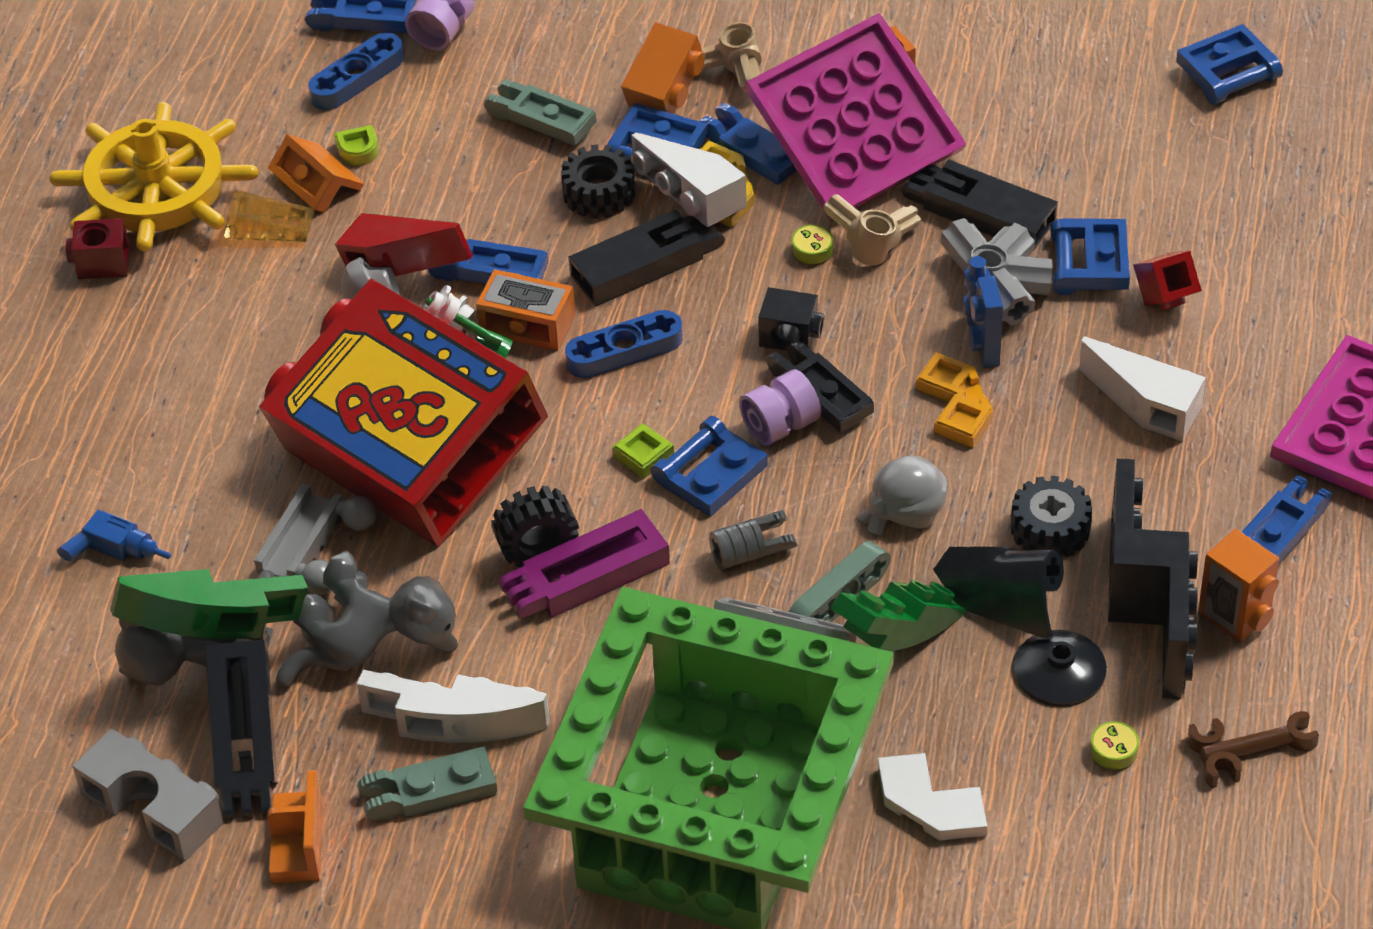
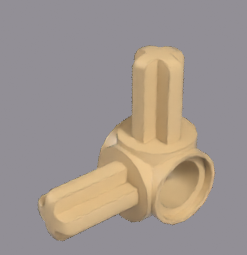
[701,22,762,92]
[823,194,921,265]

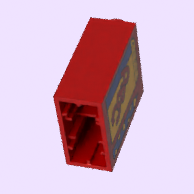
[259,278,549,548]

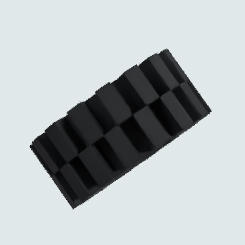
[561,144,635,219]
[491,486,579,568]

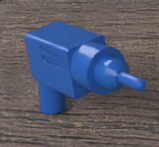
[57,509,171,561]

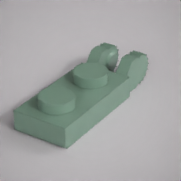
[483,79,596,146]
[357,746,497,822]

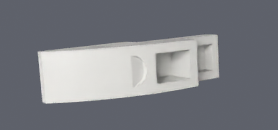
[357,670,550,743]

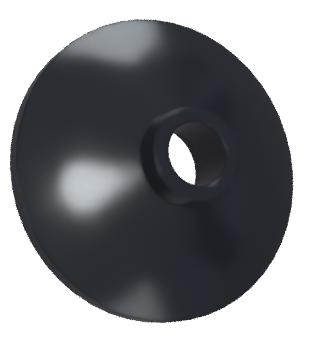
[1013,630,1107,706]

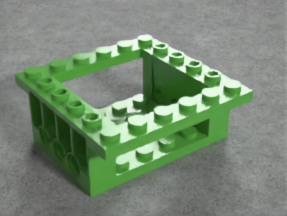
[523,587,894,929]

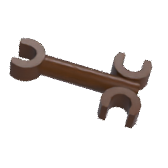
[1187,711,1319,788]

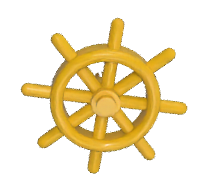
[49,102,259,252]

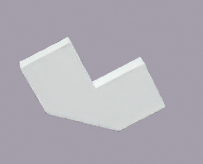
[878,753,987,841]

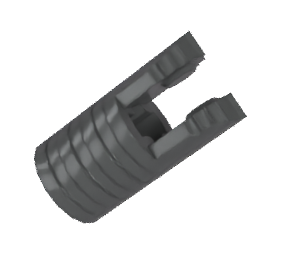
[709,510,798,570]

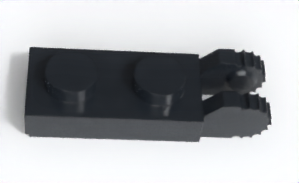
[766,339,874,433]

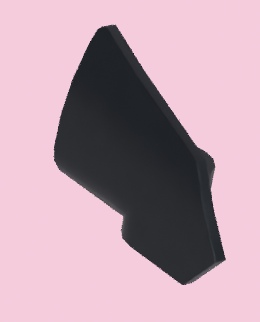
[933,546,1064,640]

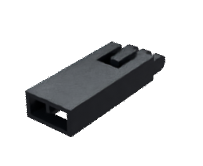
[901,160,1058,251]
[568,210,725,307]
[205,640,278,820]

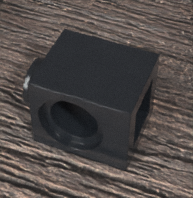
[758,287,824,351]

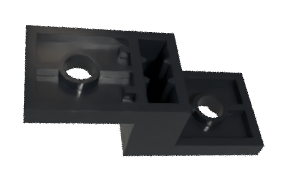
[1108,458,1198,699]

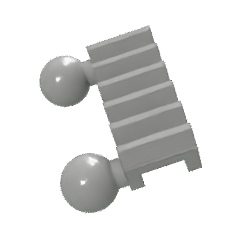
[254,484,377,596]

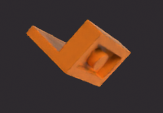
[268,134,364,212]

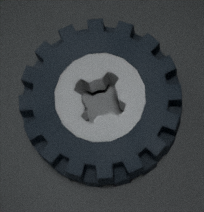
[1010,476,1092,557]

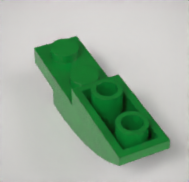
[110,569,308,639]
[831,579,966,651]

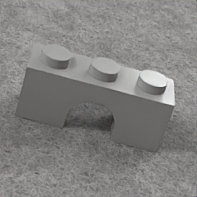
[72,728,223,862]

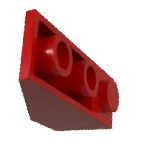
[335,213,473,277]

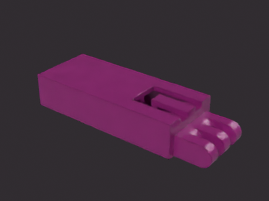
[498,509,670,618]

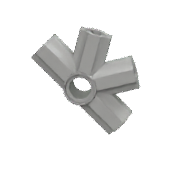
[940,218,1052,326]

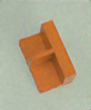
[267,770,323,884]

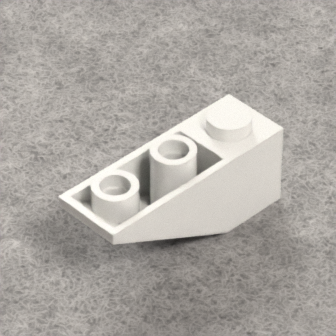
[631,132,746,227]
[1079,336,1206,442]

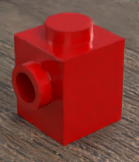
[1133,250,1202,310]

